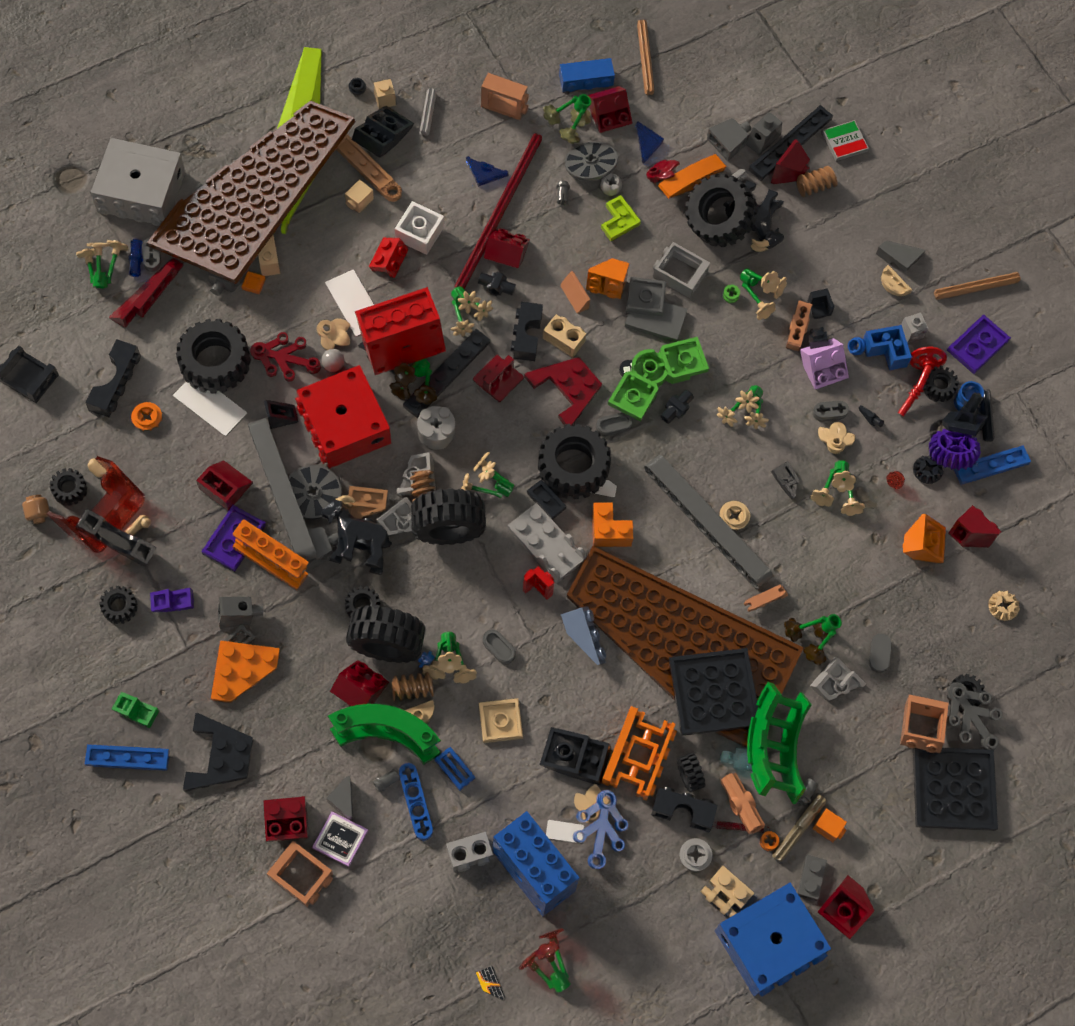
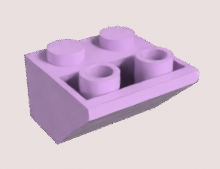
[800,338,849,389]

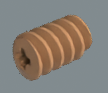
[797,166,838,197]
[410,470,435,502]
[392,672,434,701]

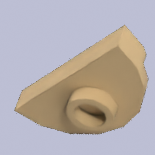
[881,265,912,296]
[405,700,435,724]

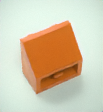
[586,258,629,299]

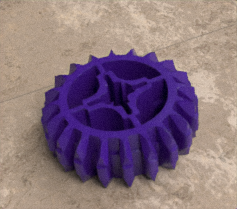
[929,429,981,471]

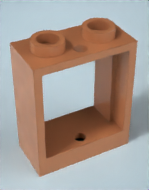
[481,73,529,120]
[900,695,948,753]
[267,841,333,907]

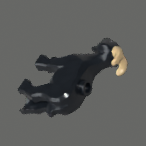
[723,180,784,252]
[321,495,392,575]

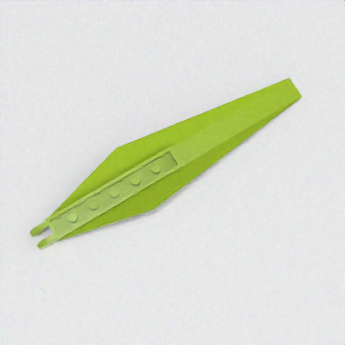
[274,47,322,234]

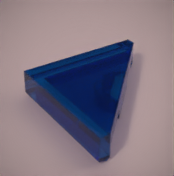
[636,121,664,163]
[466,156,509,186]

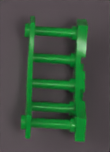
[747,682,812,804]
[328,704,441,765]

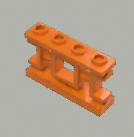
[232,520,308,590]
[601,706,677,801]

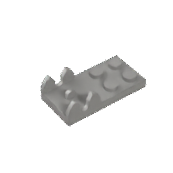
[507,503,587,583]

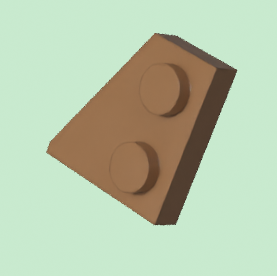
[347,486,388,519]

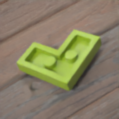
[601,195,641,241]

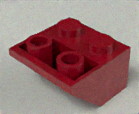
[588,86,633,133]
[484,229,530,268]
[196,460,253,511]
[948,505,1001,548]
[330,660,389,706]
[263,796,308,842]

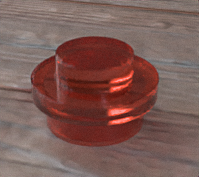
[886,471,905,489]

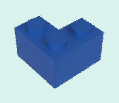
[863,325,912,370]

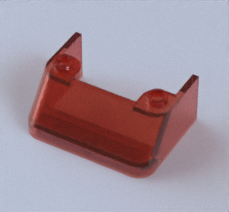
[47,456,145,553]

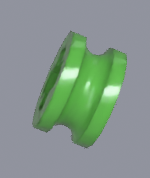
[723,285,740,303]

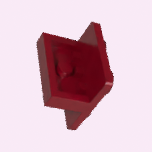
[473,355,524,402]

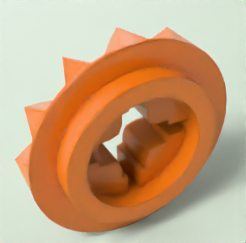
[131,402,162,431]

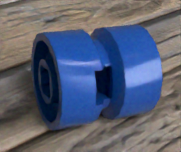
[954,381,984,411]

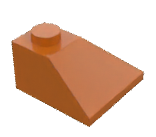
[902,514,946,563]

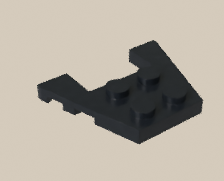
[183,713,253,792]

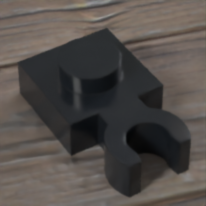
[808,327,829,349]

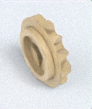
[719,501,750,531]
[988,591,1020,621]

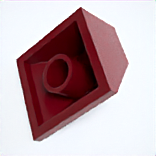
[771,139,810,184]
[818,875,875,939]

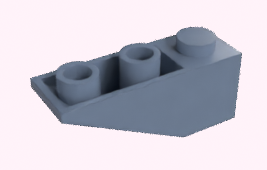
[561,607,606,665]

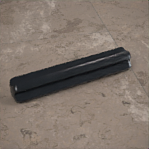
[980,389,995,442]

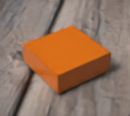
[242,271,266,295]

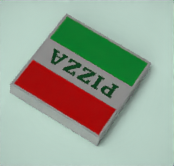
[822,120,869,161]

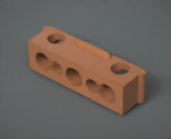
[786,301,812,351]

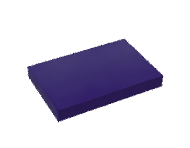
[946,314,1011,374]
[201,505,266,572]

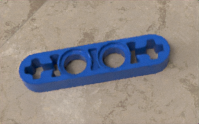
[399,763,433,841]

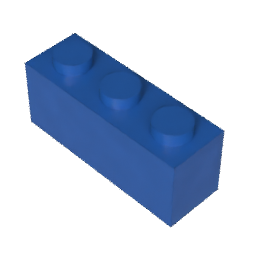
[559,58,615,92]

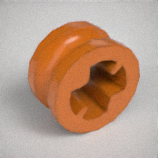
[760,831,779,851]

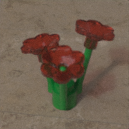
[518,928,571,993]

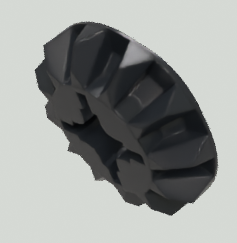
[913,455,944,484]

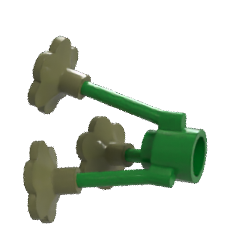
[543,94,592,144]

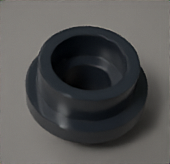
[348,78,366,95]

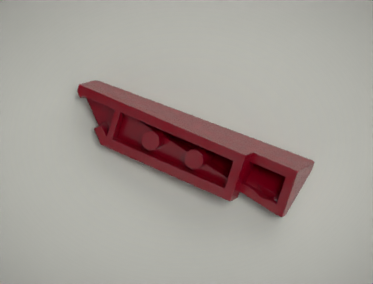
[109,258,184,328]

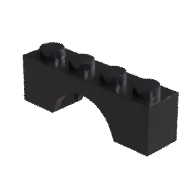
[85,339,141,418]
[75,509,157,567]

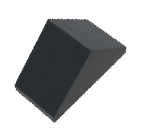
[264,400,299,429]

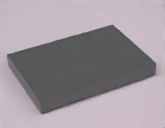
[624,302,688,342]

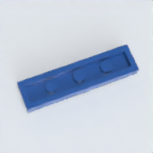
[953,445,1031,485]
[85,744,170,771]

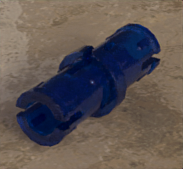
[128,239,143,277]

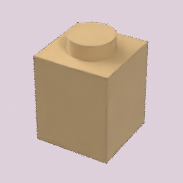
[374,79,396,109]
[345,180,374,213]

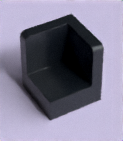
[807,288,834,319]

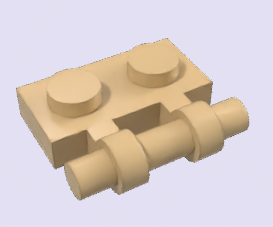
[700,866,754,917]

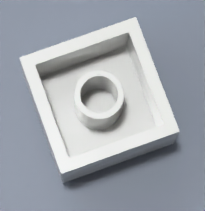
[395,201,444,255]

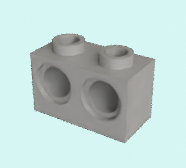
[446,832,493,872]

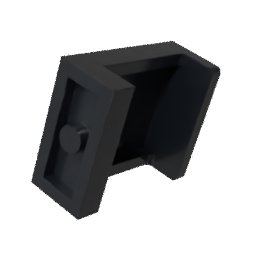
[0,345,59,403]

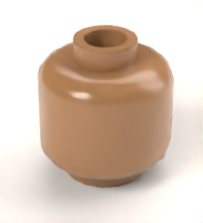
[22,494,50,524]

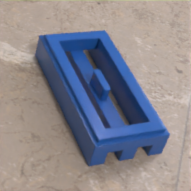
[434,747,475,791]

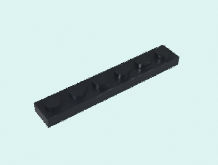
[749,105,833,181]
[403,329,490,418]

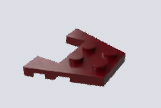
[524,357,602,426]

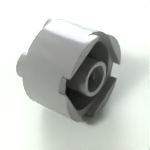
[417,406,455,450]

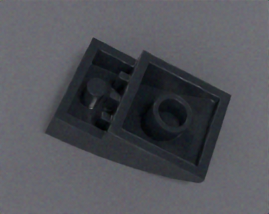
[351,106,414,158]
[540,727,611,786]

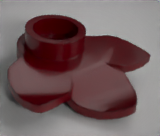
[646,160,680,183]

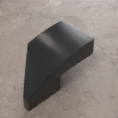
[771,461,800,499]

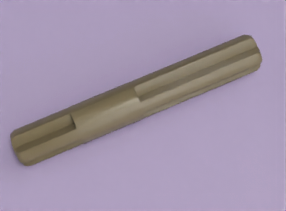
[772,795,827,862]

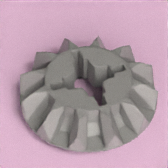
[679,838,712,872]

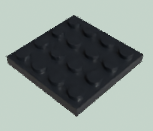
[669,648,758,736]
[913,748,998,831]

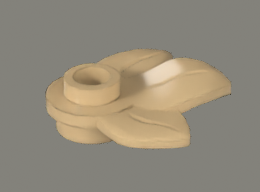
[317,318,351,350]
[818,422,855,454]
[574,784,609,824]

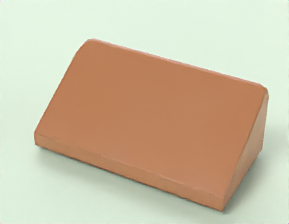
[561,271,590,313]

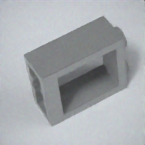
[652,242,710,298]

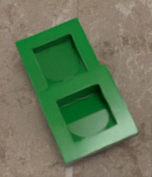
[112,692,160,728]

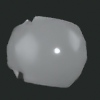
[600,173,623,196]

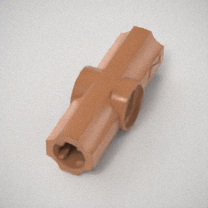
[720,773,765,834]

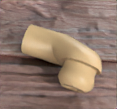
[88,458,115,478]
[124,515,151,536]

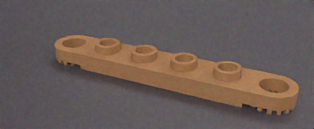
[336,134,402,202]

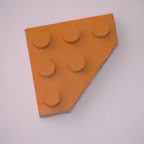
[211,640,280,703]

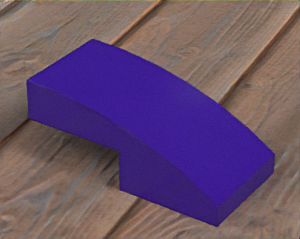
[150,588,194,612]

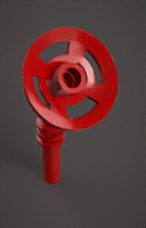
[898,347,947,417]

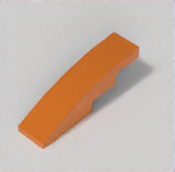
[658,154,726,199]

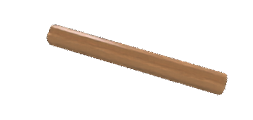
[637,20,654,95]
[934,272,1021,300]

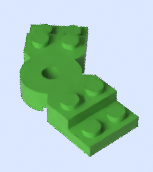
[608,337,709,422]

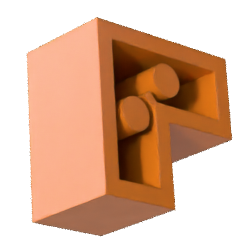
[592,503,633,547]

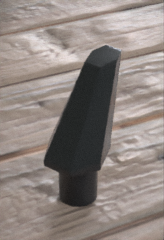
[859,405,884,427]

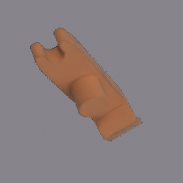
[744,585,788,612]

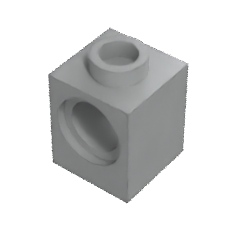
[901,313,928,343]

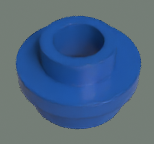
[848,337,866,356]
[418,650,435,668]

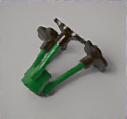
[389,359,437,405]
[784,614,842,665]

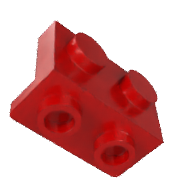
[369,237,409,278]
[523,566,555,600]

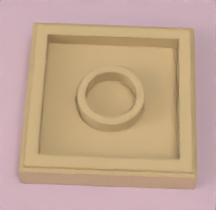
[479,698,523,743]

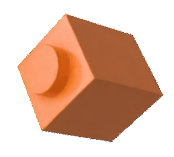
[813,808,847,843]

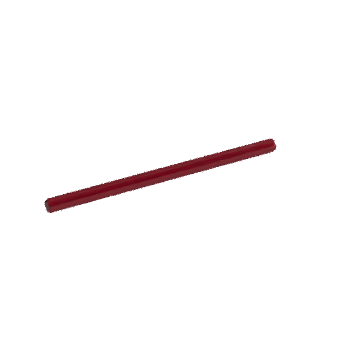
[454,133,542,289]

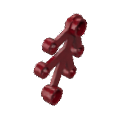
[250,332,321,382]

